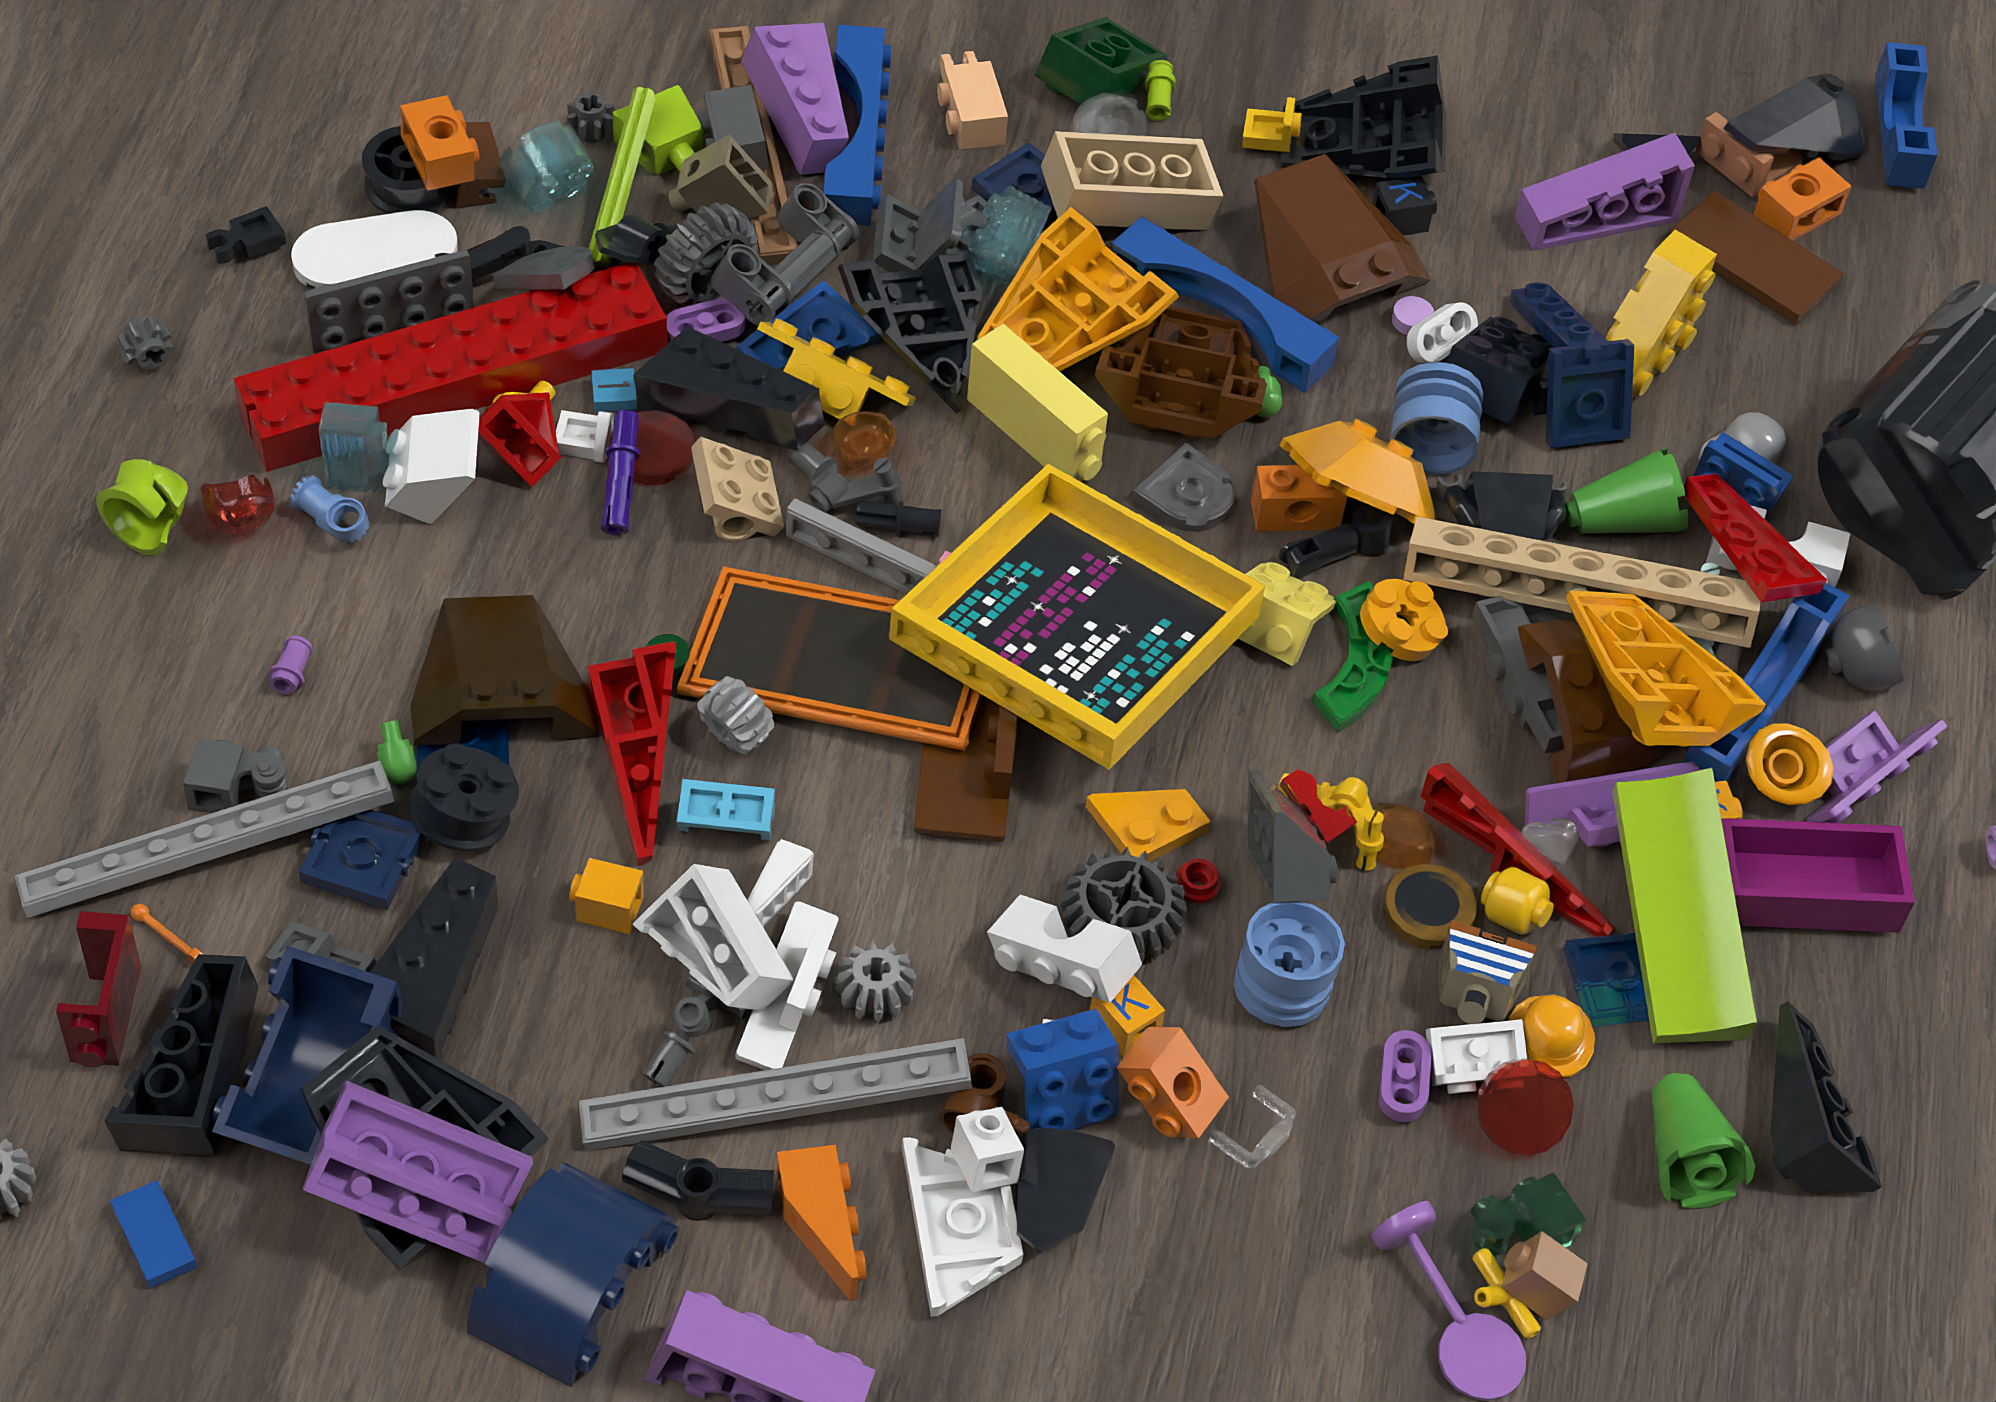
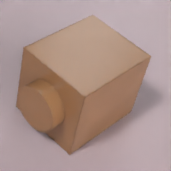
[1501,1232,1588,1320]

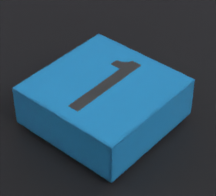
[592,368,637,412]

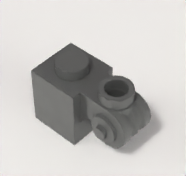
[183,738,288,813]

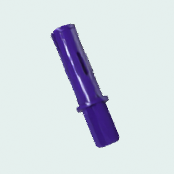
[601,410,640,535]

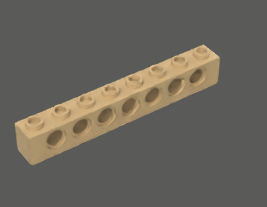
[1403,516,1760,648]

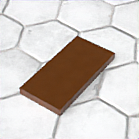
[1667,191,1844,325]

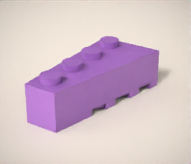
[741,23,849,175]
[1515,132,1695,251]
[643,1290,875,1402]

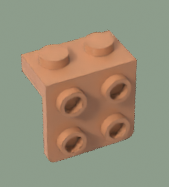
[1695,112,1803,197]

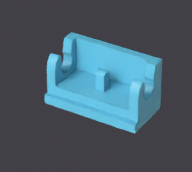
[677,779,775,840]

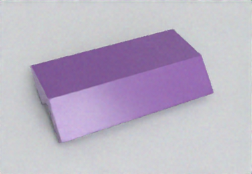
[303,1081,533,1263]

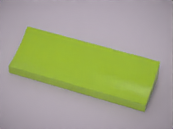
[1612,768,1757,1043]

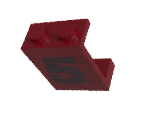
[56,911,141,1067]

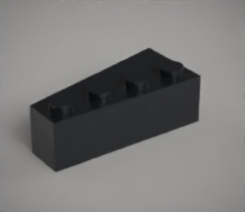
[633,326,824,451]
[370,857,498,1060]
[104,954,259,1156]

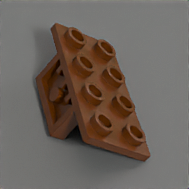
[914,682,1017,842]

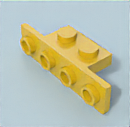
[757,318,916,425]

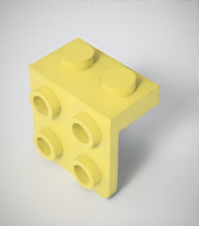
[1238,562,1336,666]

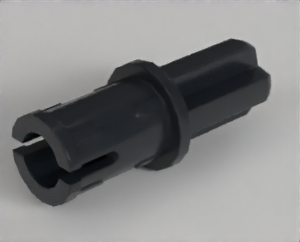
[855,501,942,537]

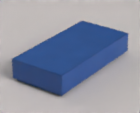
[110,1180,197,1289]

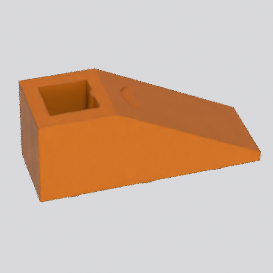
[776,1144,867,1301]

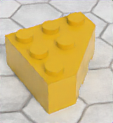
[1605,230,1717,398]

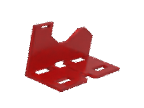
[1280,769,1358,845]

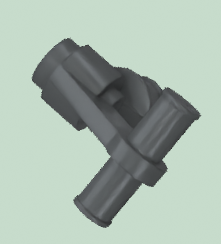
[787,442,903,513]
[641,976,750,1087]

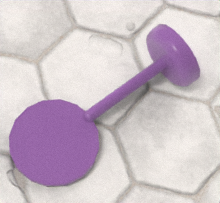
[1371,1201,1526,1401]

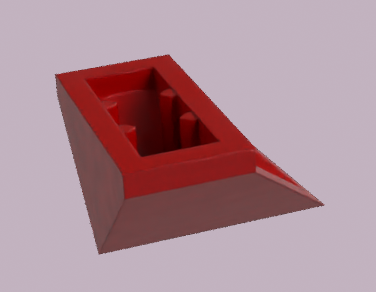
[478,392,562,487]

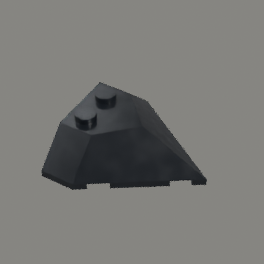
[838,253,983,414]

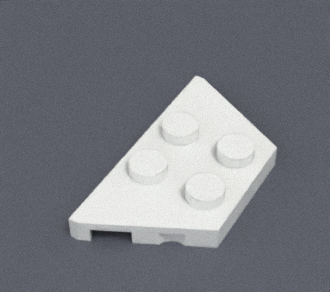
[902,1137,1023,1317]

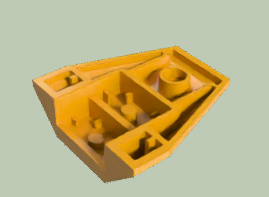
[977,207,1179,372]
[1566,591,1766,747]

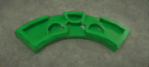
[1312,580,1394,733]

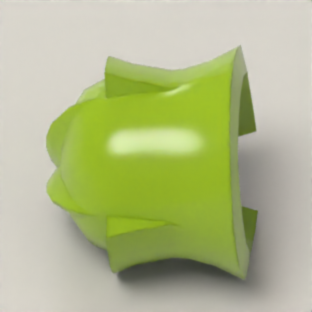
[96,459,188,556]

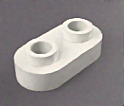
[1407,302,1478,363]

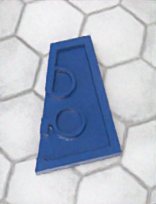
[736,280,881,371]

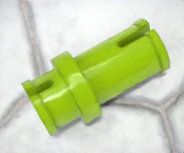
[1144,60,1176,121]

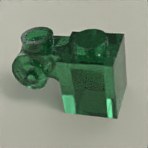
[1470,1172,1586,1256]

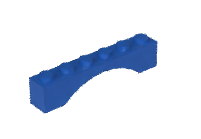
[823,25,892,226]
[1111,216,1339,393]
[1683,583,1850,783]

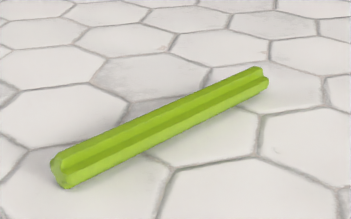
[589,87,656,269]

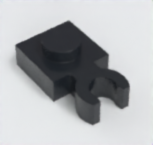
[205,206,286,264]

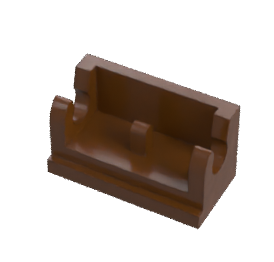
[452,122,506,208]

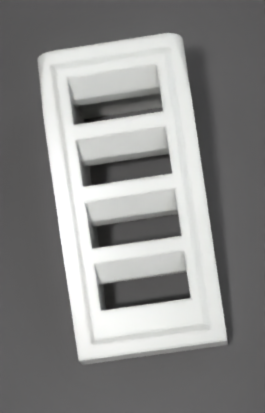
[747,839,814,927]

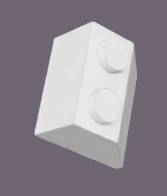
[383,409,479,525]

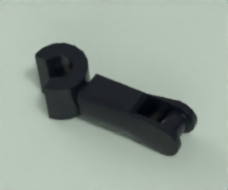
[434,226,535,282]
[1279,506,1392,578]

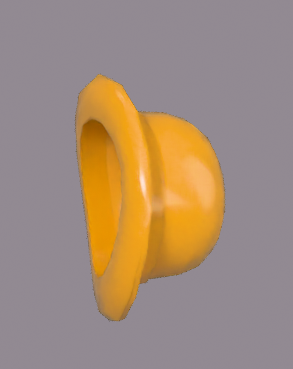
[1746,723,1834,805]
[1508,994,1595,1078]

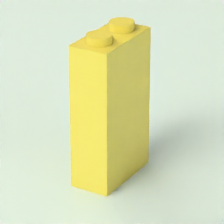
[967,324,1108,482]

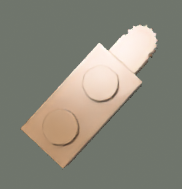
[937,51,1008,150]

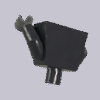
[1436,471,1568,541]

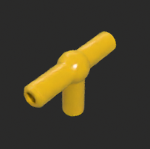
[1472,1248,1541,1339]

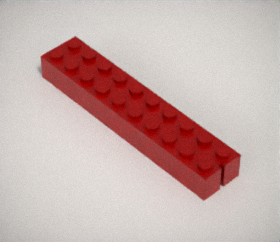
[233,262,667,473]

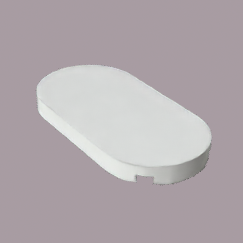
[291,210,458,289]

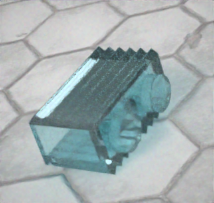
[967,186,1051,286]
[319,402,390,492]

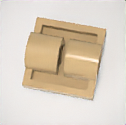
[691,437,784,542]

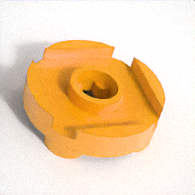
[1360,579,1448,661]

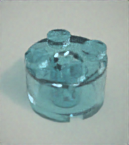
[499,121,595,215]

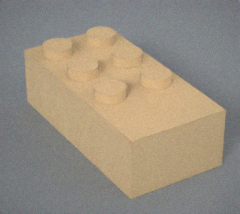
[1041,131,1224,230]

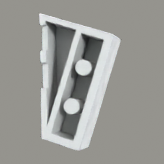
[633,864,795,1010]

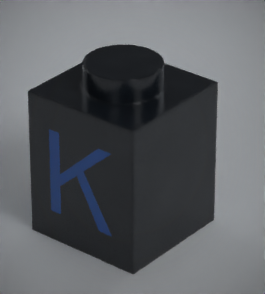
[1372,176,1437,236]

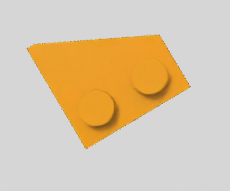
[1085,789,1211,862]

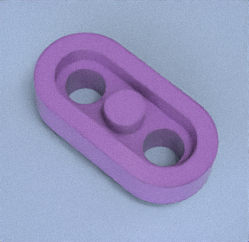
[667,298,746,343]
[1378,1030,1432,1122]

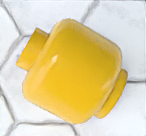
[1481,867,1553,935]

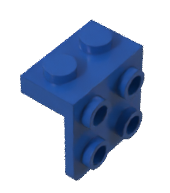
[1693,432,1794,519]
[1006,1009,1119,1130]

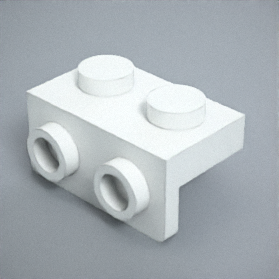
[1426,1020,1536,1094]

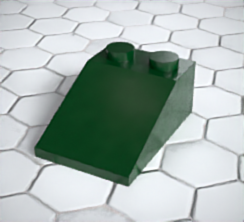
[1034,17,1168,115]

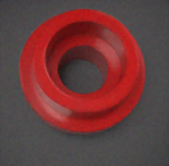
[1176,858,1221,903]

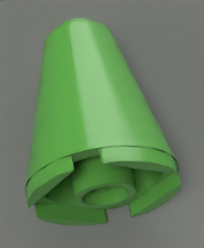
[1565,448,1688,534]
[1652,1073,1756,1209]

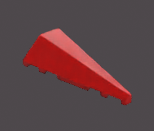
[587,641,676,866]
[1420,763,1616,943]

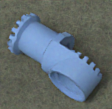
[289,475,370,543]

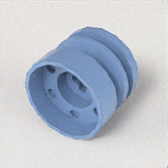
[1390,362,1483,475]
[1233,901,1345,1027]

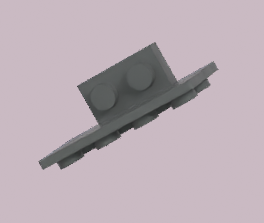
[304,250,474,353]

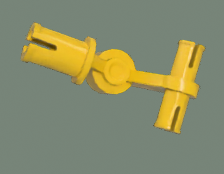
[1278,773,1384,871]

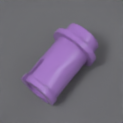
[268,636,313,695]

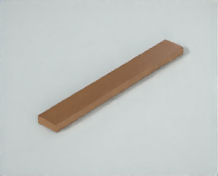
[710,26,798,265]

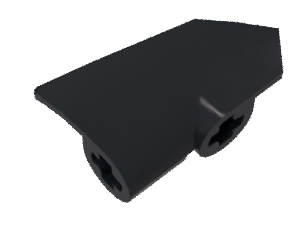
[595,214,677,265]
[1015,1128,1115,1254]

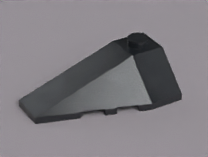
[1724,73,1864,161]
[1770,1001,1882,1192]

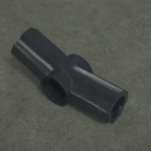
[622,1140,774,1221]

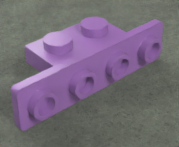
[1806,710,1947,823]
[1525,761,1699,847]

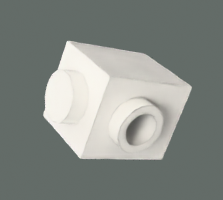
[951,1107,1024,1192]

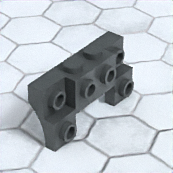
[1472,596,1565,754]

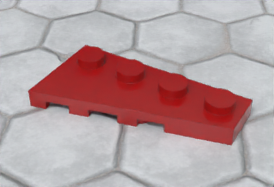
[1683,473,1827,603]

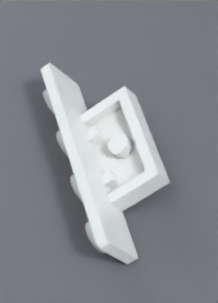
[735,901,838,1070]

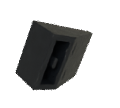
[1446,316,1554,425]

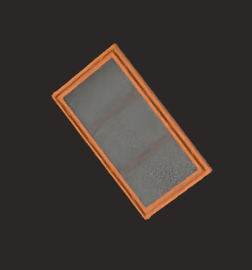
[677,566,982,751]

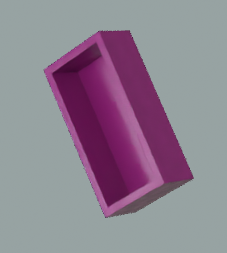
[1721,818,1915,933]

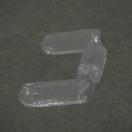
[1209,1084,1297,1169]

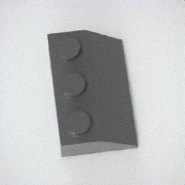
[1247,769,1337,903]

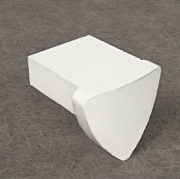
[556,410,614,463]

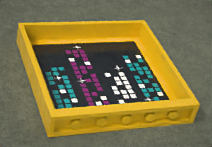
[889,464,1265,770]

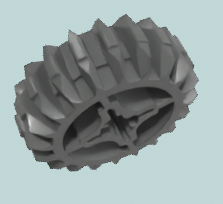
[654,202,759,307]
[1060,846,1187,962]

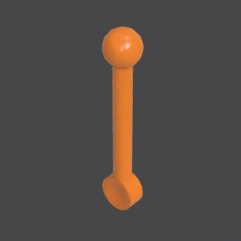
[130,904,202,965]

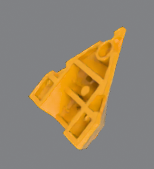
[1279,418,1437,524]

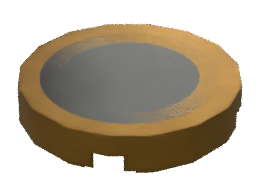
[1384,864,1477,949]

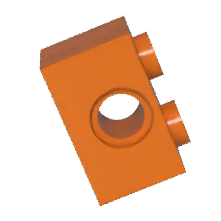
[400,95,480,191]
[1753,157,1852,240]
[1251,465,1347,532]
[1116,1027,1229,1139]

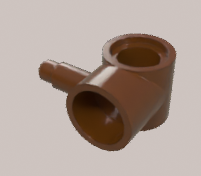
[939,1053,1031,1135]

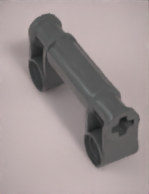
[711,183,859,326]

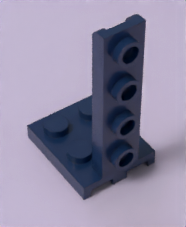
[1511,282,1634,448]

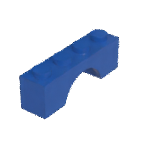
[1875,42,1938,189]

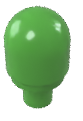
[1256,366,1282,418]
[376,720,417,786]

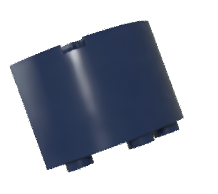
[212,946,402,1165]
[467,1163,679,1387]

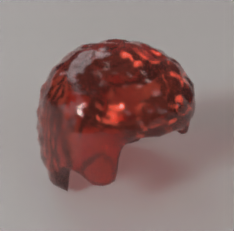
[200,474,275,535]

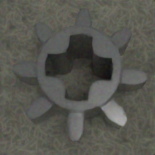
[567,92,615,143]
[117,317,174,369]

